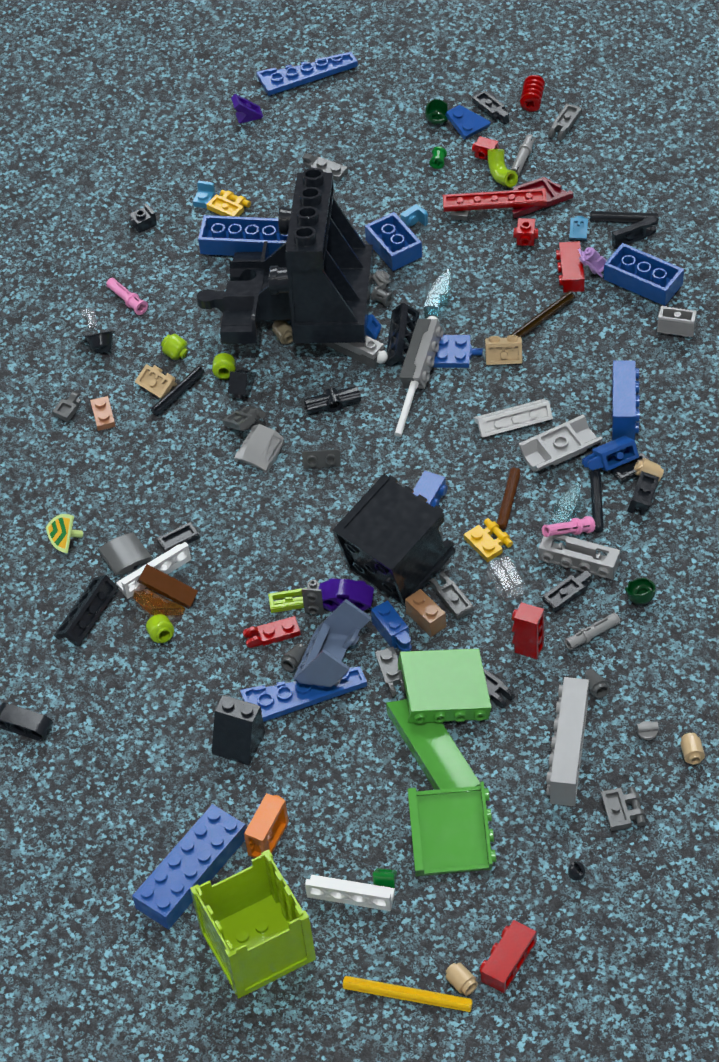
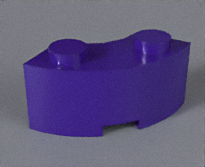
[319,578,374,612]

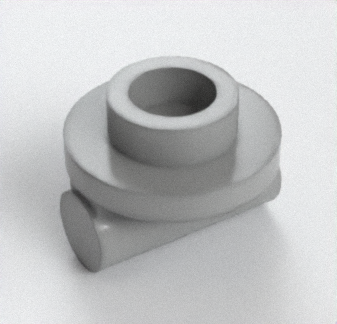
[372,270,390,290]
[637,721,659,740]

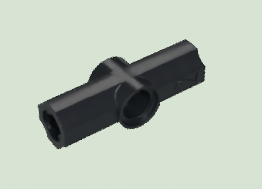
[304,386,361,414]

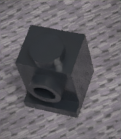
[129,203,157,233]

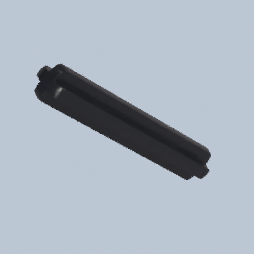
[590,211,659,224]
[151,366,205,416]
[590,469,604,533]

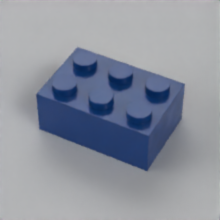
[365,212,422,271]

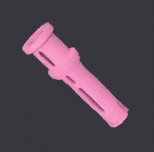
[106,278,148,315]
[542,516,595,537]

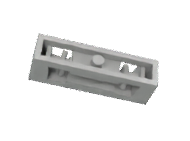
[538,535,620,579]

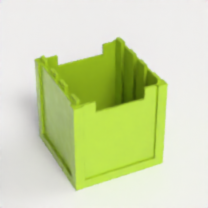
[190,849,316,999]

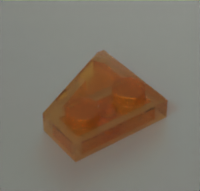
[133,589,185,615]

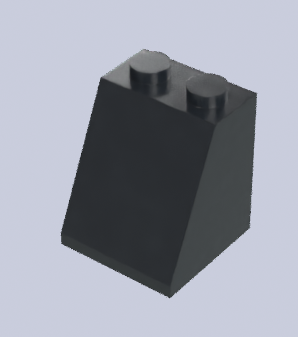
[212,695,265,765]

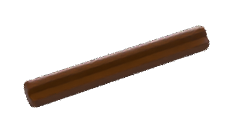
[497,467,520,530]

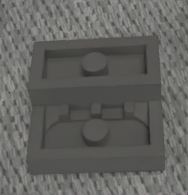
[98,532,152,576]

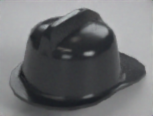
[77,331,116,353]

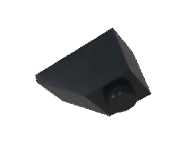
[228,370,256,398]

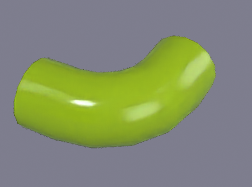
[488,149,518,187]

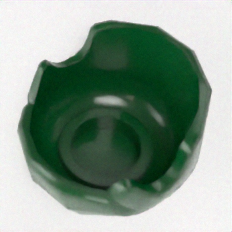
[425,99,448,125]
[625,577,656,605]

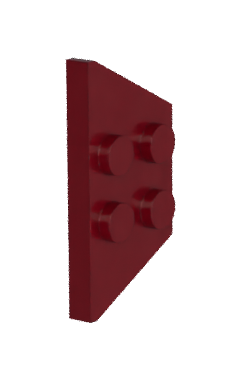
[512,177,573,218]

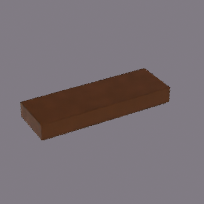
[137,564,198,609]

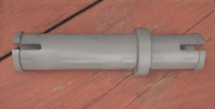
[510,134,536,176]
[564,612,620,651]

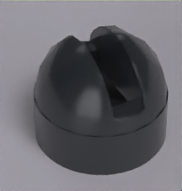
[568,861,585,881]

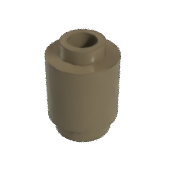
[272,320,293,344]

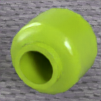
[161,334,188,360]
[212,353,236,380]
[146,614,174,643]

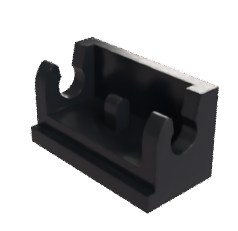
[627,471,660,515]

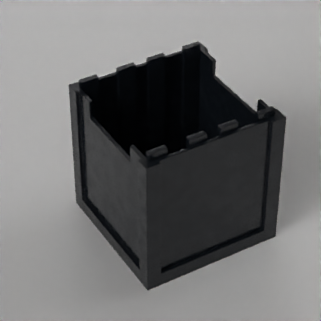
[333,474,456,607]

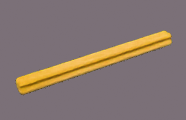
[343,976,473,1012]

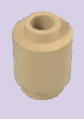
[634,458,664,482]
[680,733,705,765]
[445,963,478,996]

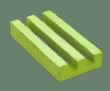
[268,588,304,613]

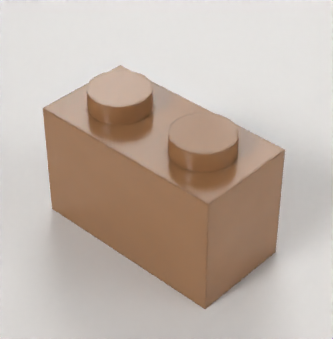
[405,589,446,637]

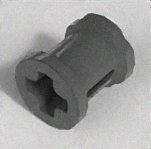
[371,286,394,307]

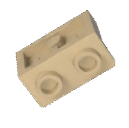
[485,335,522,365]
[135,364,177,399]

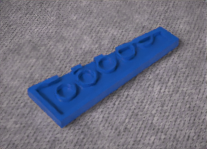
[256,52,358,96]
[240,666,367,722]

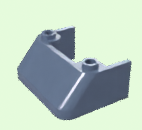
[293,599,372,687]

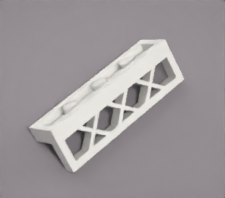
[474,399,553,437]
[116,542,191,599]
[305,875,395,911]

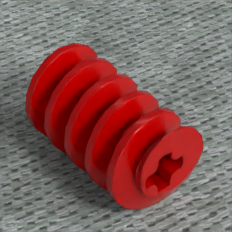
[520,75,545,112]

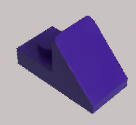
[231,94,263,123]

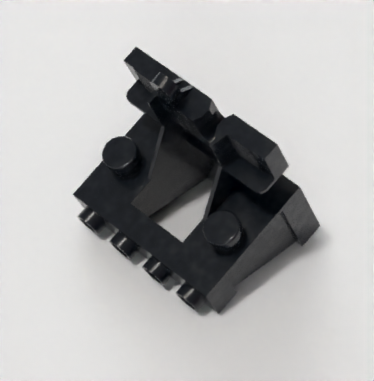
[197,168,374,344]

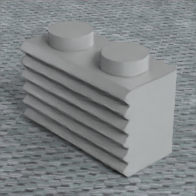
[657,306,697,337]

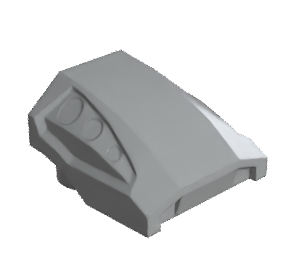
[234,424,284,473]

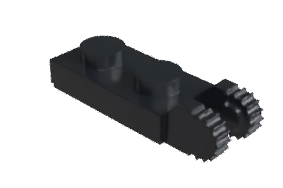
[612,216,656,249]
[483,668,515,708]

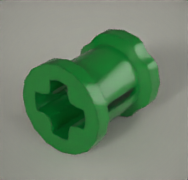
[429,146,447,169]

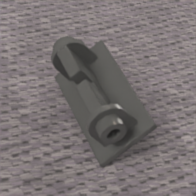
[302,449,341,469]
[302,579,324,615]

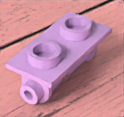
[578,247,607,278]

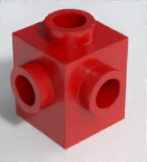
[513,218,538,246]

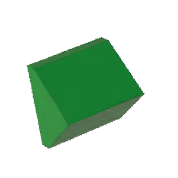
[373,868,397,888]

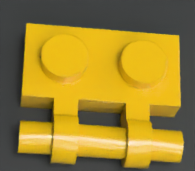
[206,190,251,217]
[464,518,513,563]

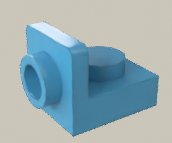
[193,180,216,208]
[401,204,428,228]
[569,216,588,241]

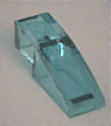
[424,269,452,319]
[549,481,581,535]

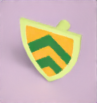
[46,514,83,553]

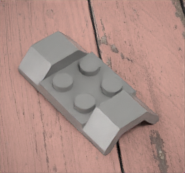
[519,415,603,472]

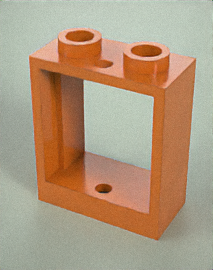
[244,793,289,858]

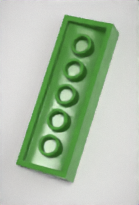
[386,699,480,790]

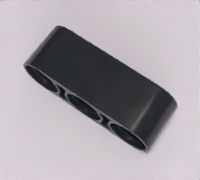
[0,703,53,741]

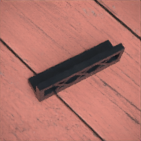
[385,302,420,367]
[54,575,119,646]

